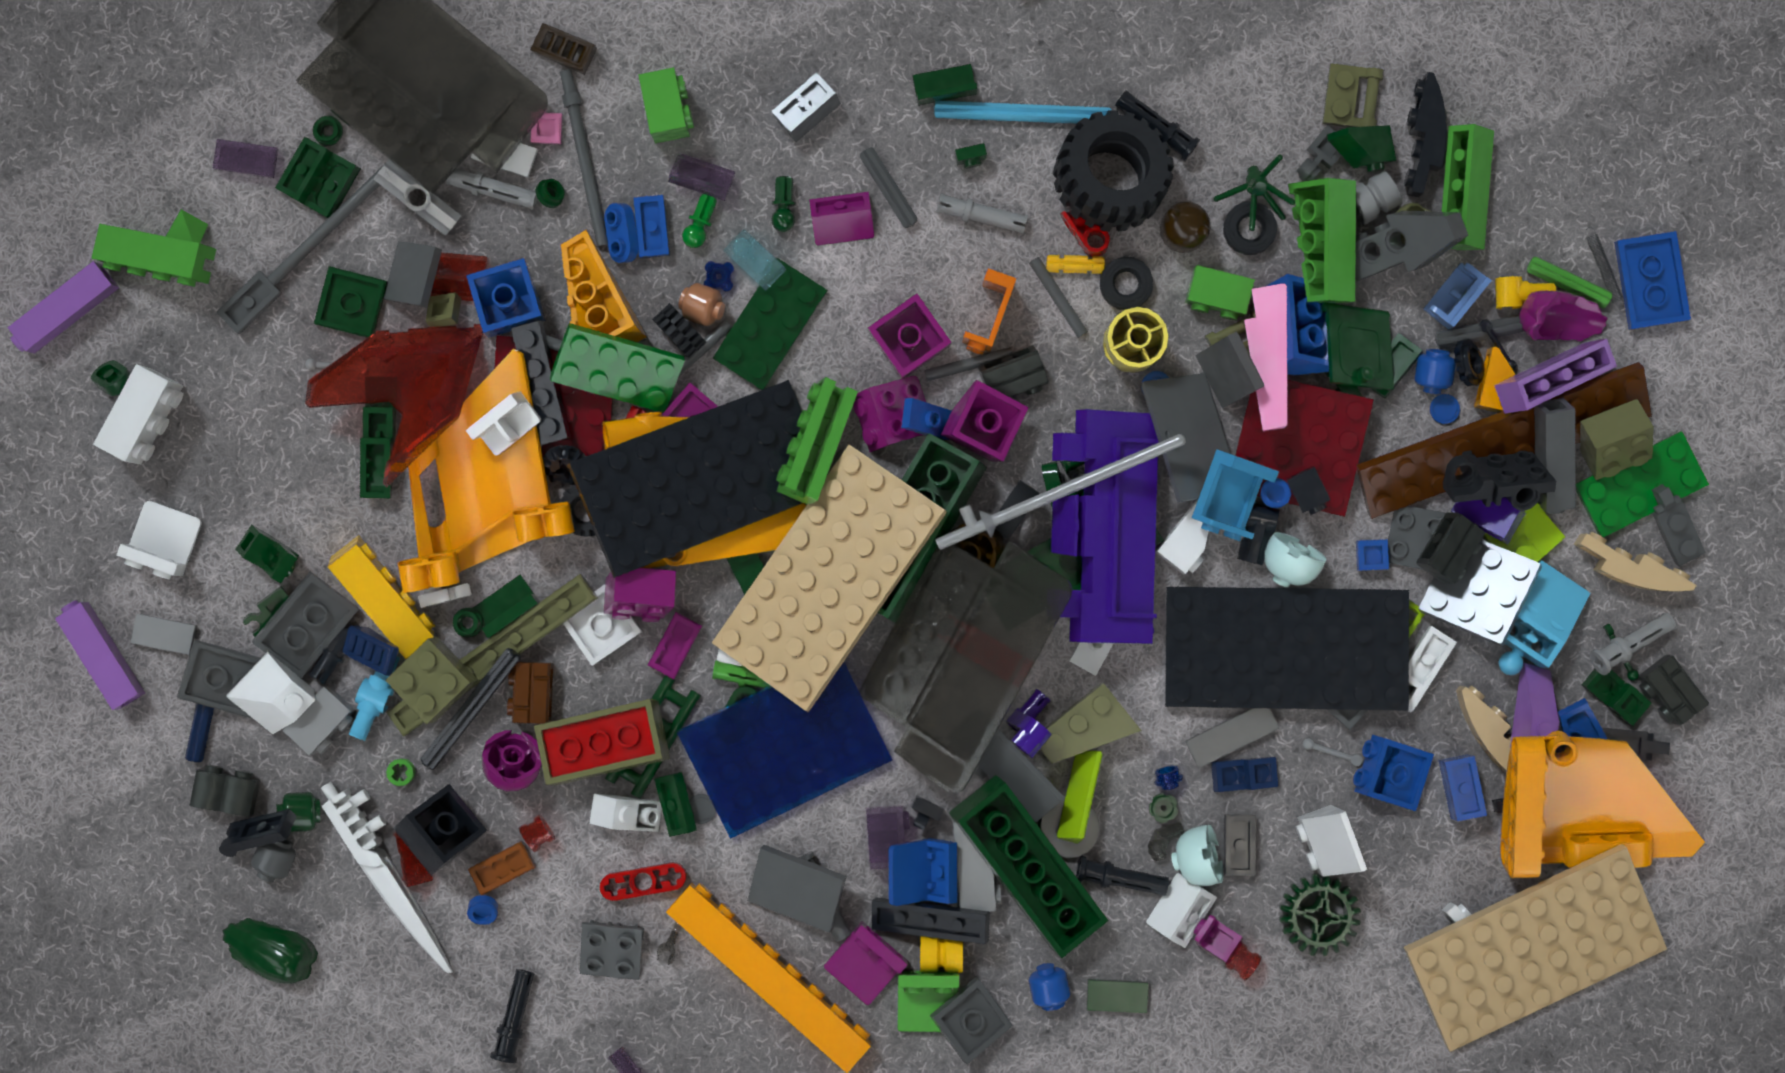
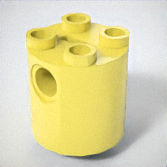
[1103,307,1168,373]

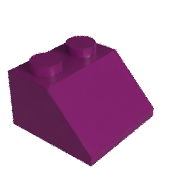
[941,380,1029,462]

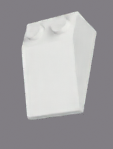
[1295,805,1367,876]

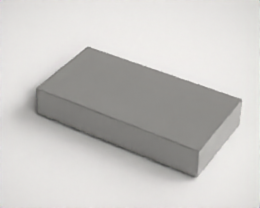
[130,614,197,655]

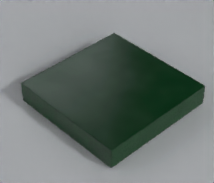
[314,266,388,339]

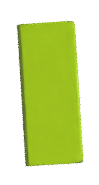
[1057,751,1103,844]

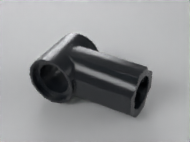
[1237,503,1280,565]

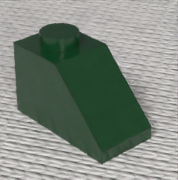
[1327,125,1396,173]

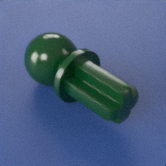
[771,176,796,232]

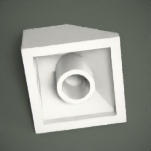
[226,652,315,734]

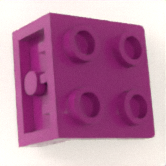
[824,921,908,1005]

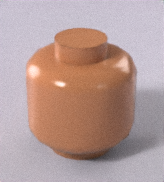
[678,283,725,326]

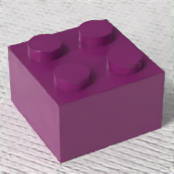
[868,293,952,379]
[604,568,676,622]

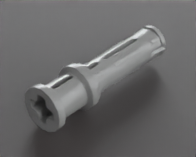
[1590,613,1676,675]

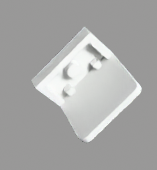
[117,501,202,580]

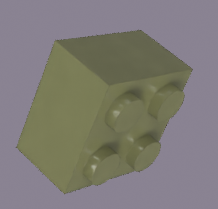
[1580,399,1654,480]
[385,637,478,724]

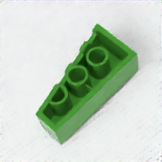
[1288,178,1356,304]

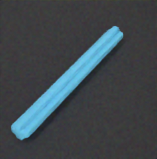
[934,101,1112,124]

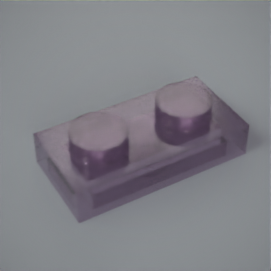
[668,153,735,201]

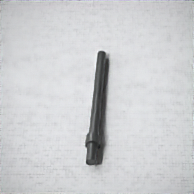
[560,69,608,247]

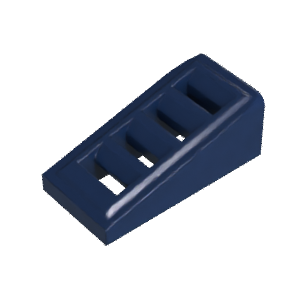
[343,626,399,676]

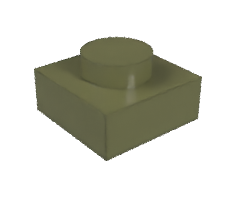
[425,292,462,328]

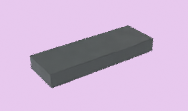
[1185,708,1279,768]

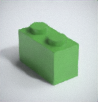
[1185,265,1255,321]

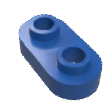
[604,203,639,263]

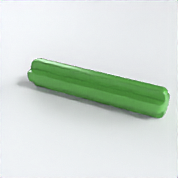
[1527,256,1612,308]

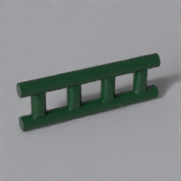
[605,675,701,799]

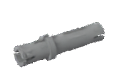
[446,166,537,210]
[936,193,1028,234]

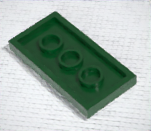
[713,258,828,390]

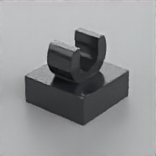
[911,795,944,830]

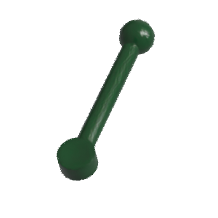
[1603,623,1639,681]

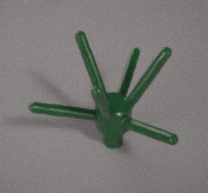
[1213,154,1295,231]

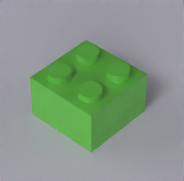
[638,67,694,144]

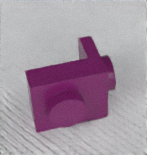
[1193,915,1243,964]

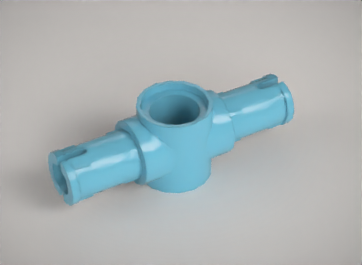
[348,652,401,741]

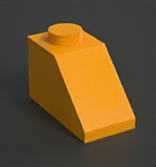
[1474,347,1516,413]

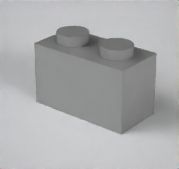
[283,686,356,755]

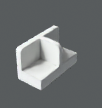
[466,391,541,456]

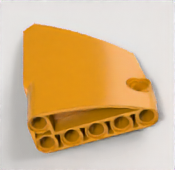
[1500,731,1705,878]

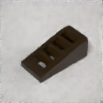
[530,23,597,75]

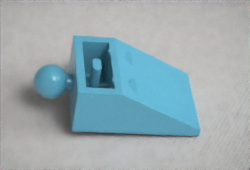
[1499,560,1590,675]

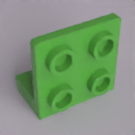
[897,970,959,1032]

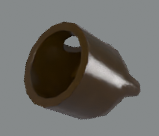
[1160,202,1211,253]

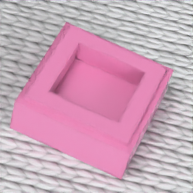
[530,112,563,144]

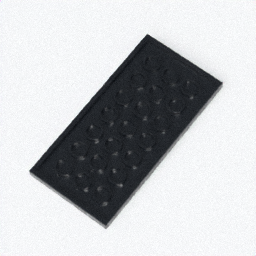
[567,380,828,578]
[1165,587,1409,711]

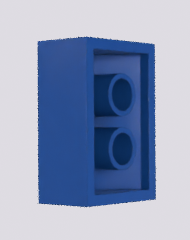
[1265,274,1329,375]

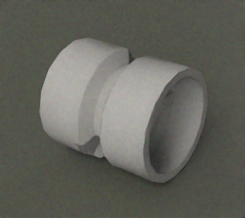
[1356,170,1402,225]

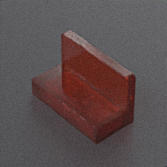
[430,252,487,301]

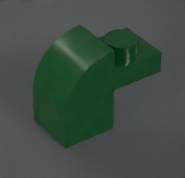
[235,524,299,583]

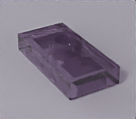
[213,139,279,179]

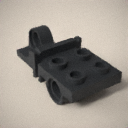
[1443,450,1557,511]

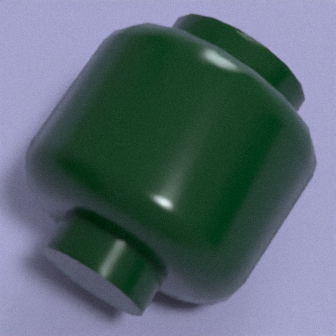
[276,792,320,832]

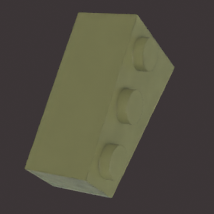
[1040,682,1142,764]

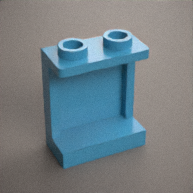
[1192,449,1279,541]

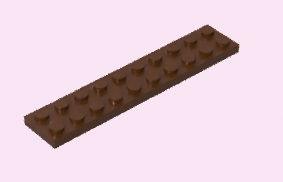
[1356,362,1652,519]

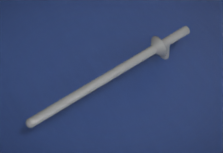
[936,434,1186,550]

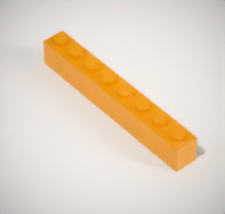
[666,883,871,1073]

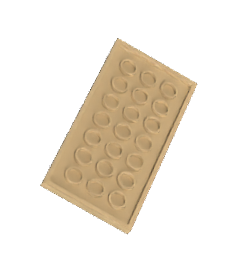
[712,445,947,712]
[1404,844,1667,1052]

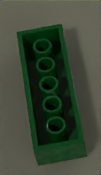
[878,433,987,624]
[948,775,1109,959]

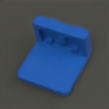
[888,838,957,906]

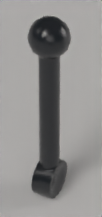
[1479,319,1517,371]

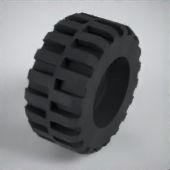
[1053,110,1174,232]

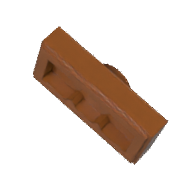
[468,841,536,895]

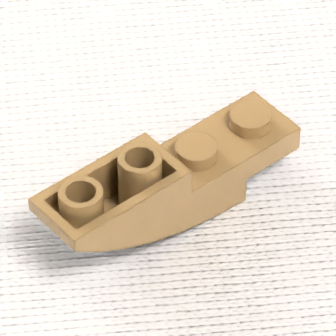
[1574,532,1697,592]
[1456,686,1511,773]

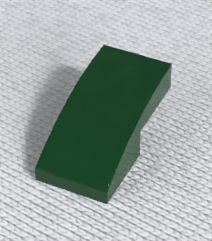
[1582,669,1652,726]

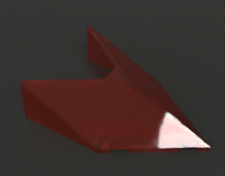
[305,324,483,487]

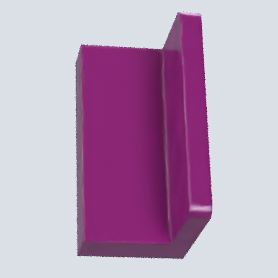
[809,192,874,246]

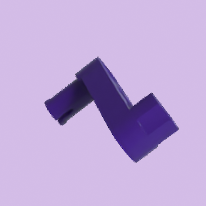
[1006,689,1052,758]

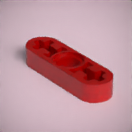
[600,862,687,901]

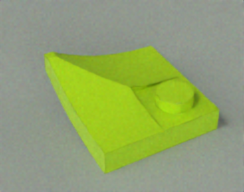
[1483,503,1565,562]

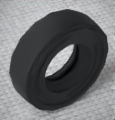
[1223,201,1277,255]
[1100,256,1153,310]

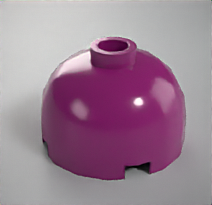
[482,730,542,792]

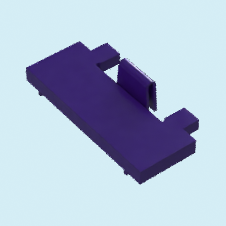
[1048,409,1159,644]

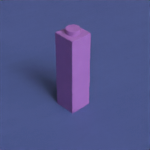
[7,261,119,354]
[55,600,145,710]

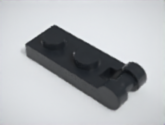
[219,809,297,857]

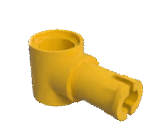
[1495,276,1556,309]

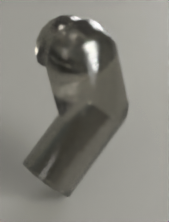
[1148,821,1184,861]

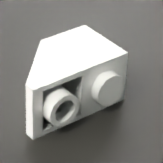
[589,794,662,832]

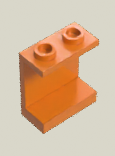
[962,268,1017,355]

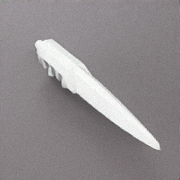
[321,782,453,973]

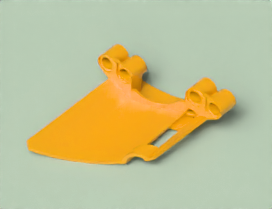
[397,349,575,593]

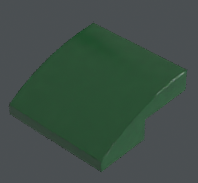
[275,136,361,218]

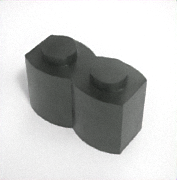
[189,765,260,817]

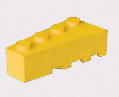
[328,535,435,660]

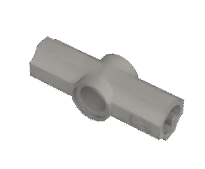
[373,159,462,236]

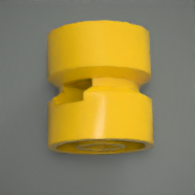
[920,936,963,973]

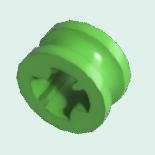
[386,758,416,786]

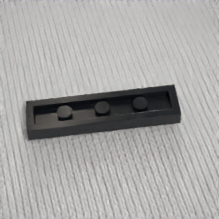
[511,321,571,445]
[872,897,990,944]

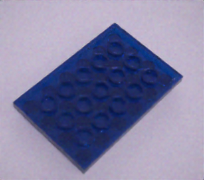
[677,661,893,839]

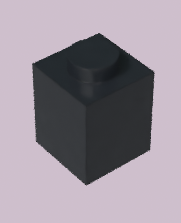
[1286,466,1331,515]

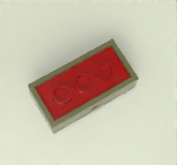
[534,699,670,786]

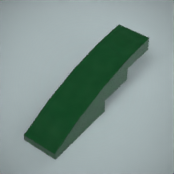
[360,376,397,499]

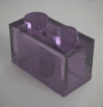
[866,805,911,870]

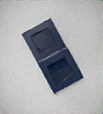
[1211,757,1278,792]

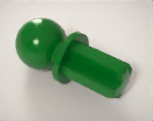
[682,194,717,248]

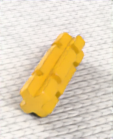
[1046,255,1105,274]

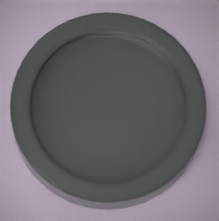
[689,794,716,824]

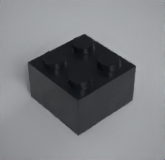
[393,784,487,876]

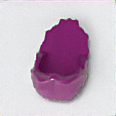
[1519,290,1608,341]

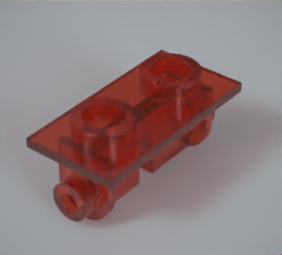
[393,831,433,887]

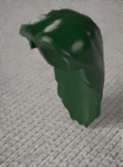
[222,918,318,984]

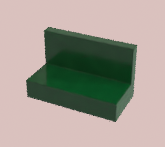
[912,64,977,106]
[473,574,540,638]

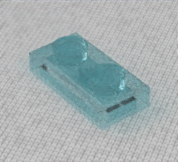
[723,229,786,291]

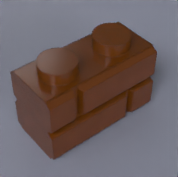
[507,662,554,724]

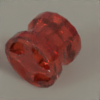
[519,814,555,853]
[1225,942,1262,981]

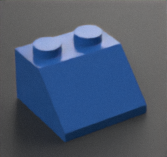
[466,258,546,338]

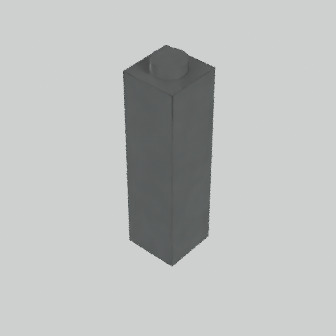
[1534,398,1576,514]

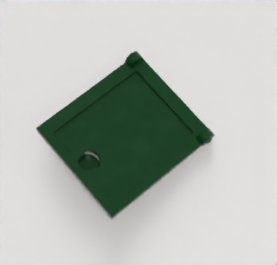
[1322,302,1394,391]

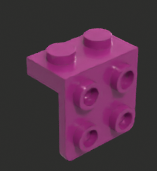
[853,376,926,452]

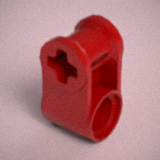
[1060,210,1110,257]

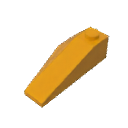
[561,230,646,342]

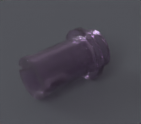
[608,1046,643,1073]

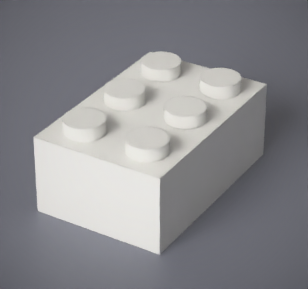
[93,364,184,465]

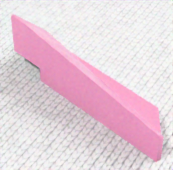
[1244,284,1287,431]

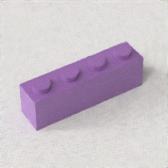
[1494,339,1617,413]

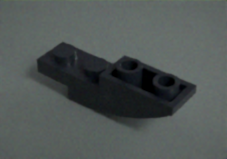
[1404,72,1447,198]

